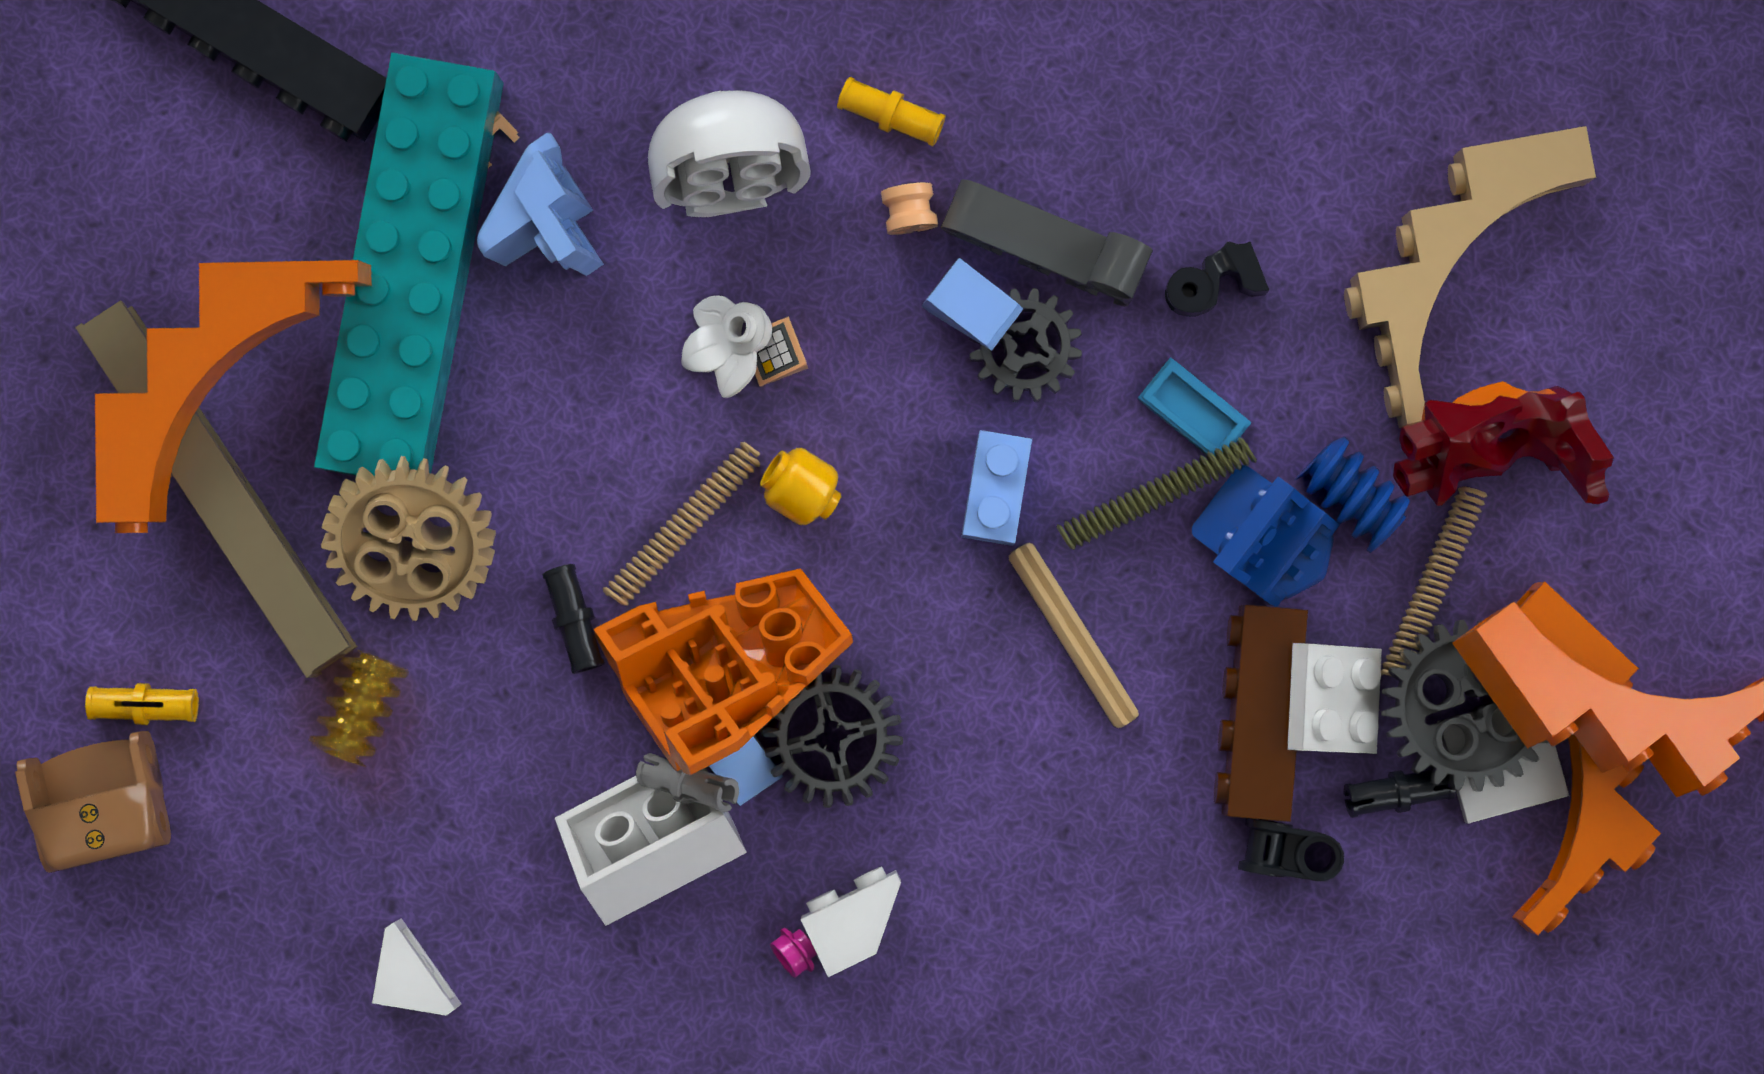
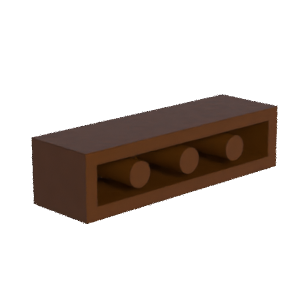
[1214,605,1308,822]

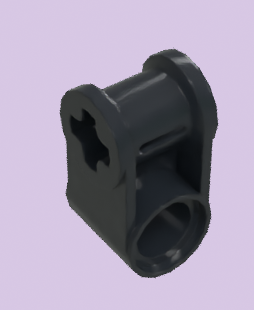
[1238,818,1344,881]

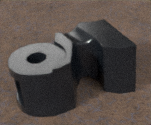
[1165,241,1269,317]

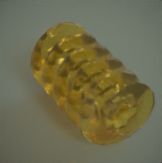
[308,649,409,767]

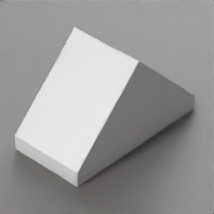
[372,918,462,1016]

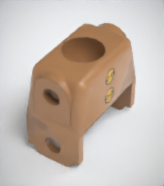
[15,731,171,873]

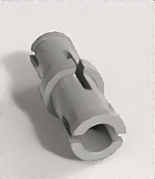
[636,753,739,812]

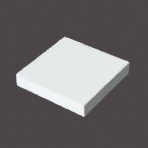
[1437,708,1569,823]

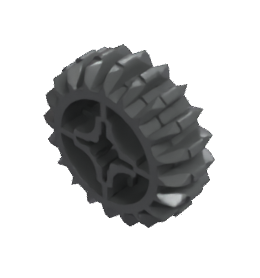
[761,665,903,808]

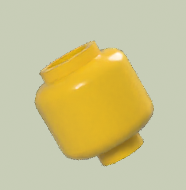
[760,448,841,526]

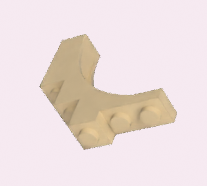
[1344,126,1596,428]

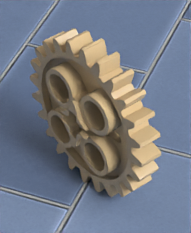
[321,456,496,621]

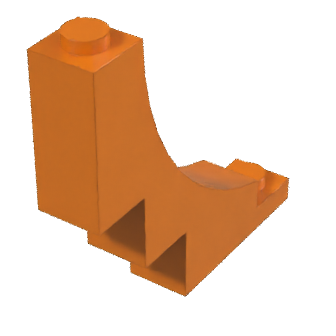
[95,260,372,533]

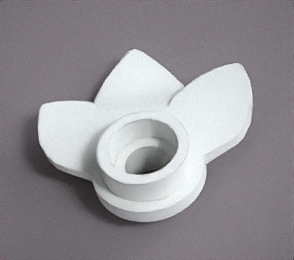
[681,296,772,398]

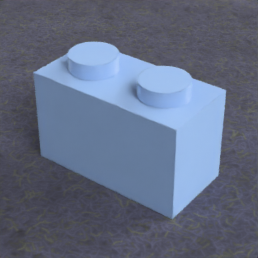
[961,430,1032,546]

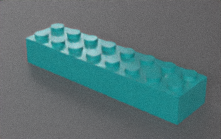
[314,52,504,476]

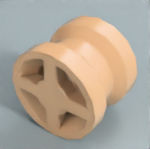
[881,182,938,235]

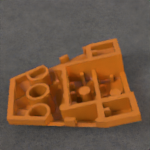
[593,568,853,775]

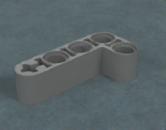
[941,179,1153,307]

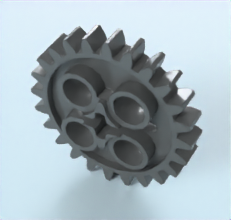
[1381,620,1549,791]

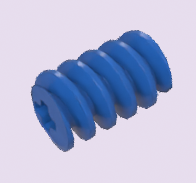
[1294,437,1410,553]

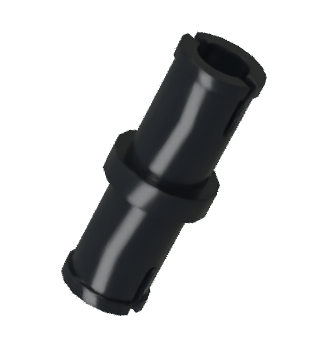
[542,564,605,674]
[1344,769,1456,818]

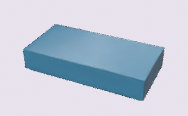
[1137,357,1252,456]

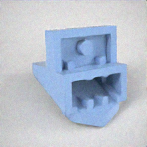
[477,133,604,276]

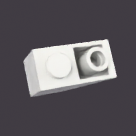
[800,866,901,977]

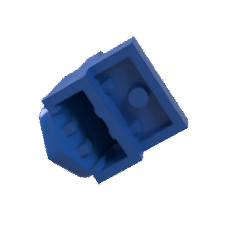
[1192,465,1340,607]

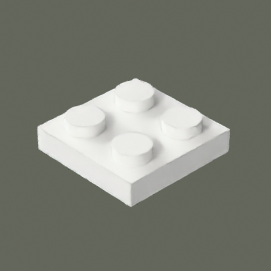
[1288,643,1382,754]

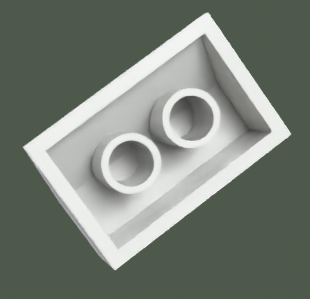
[555,768,747,926]

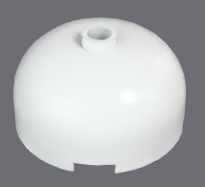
[648,91,811,217]

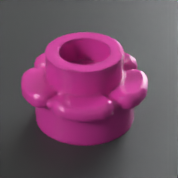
[770,928,817,978]

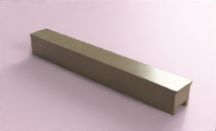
[75,300,358,678]

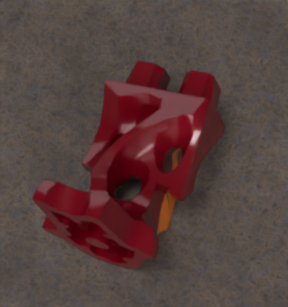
[1393,381,1614,506]

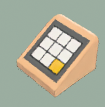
[755,316,808,387]

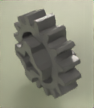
[969,288,1082,403]

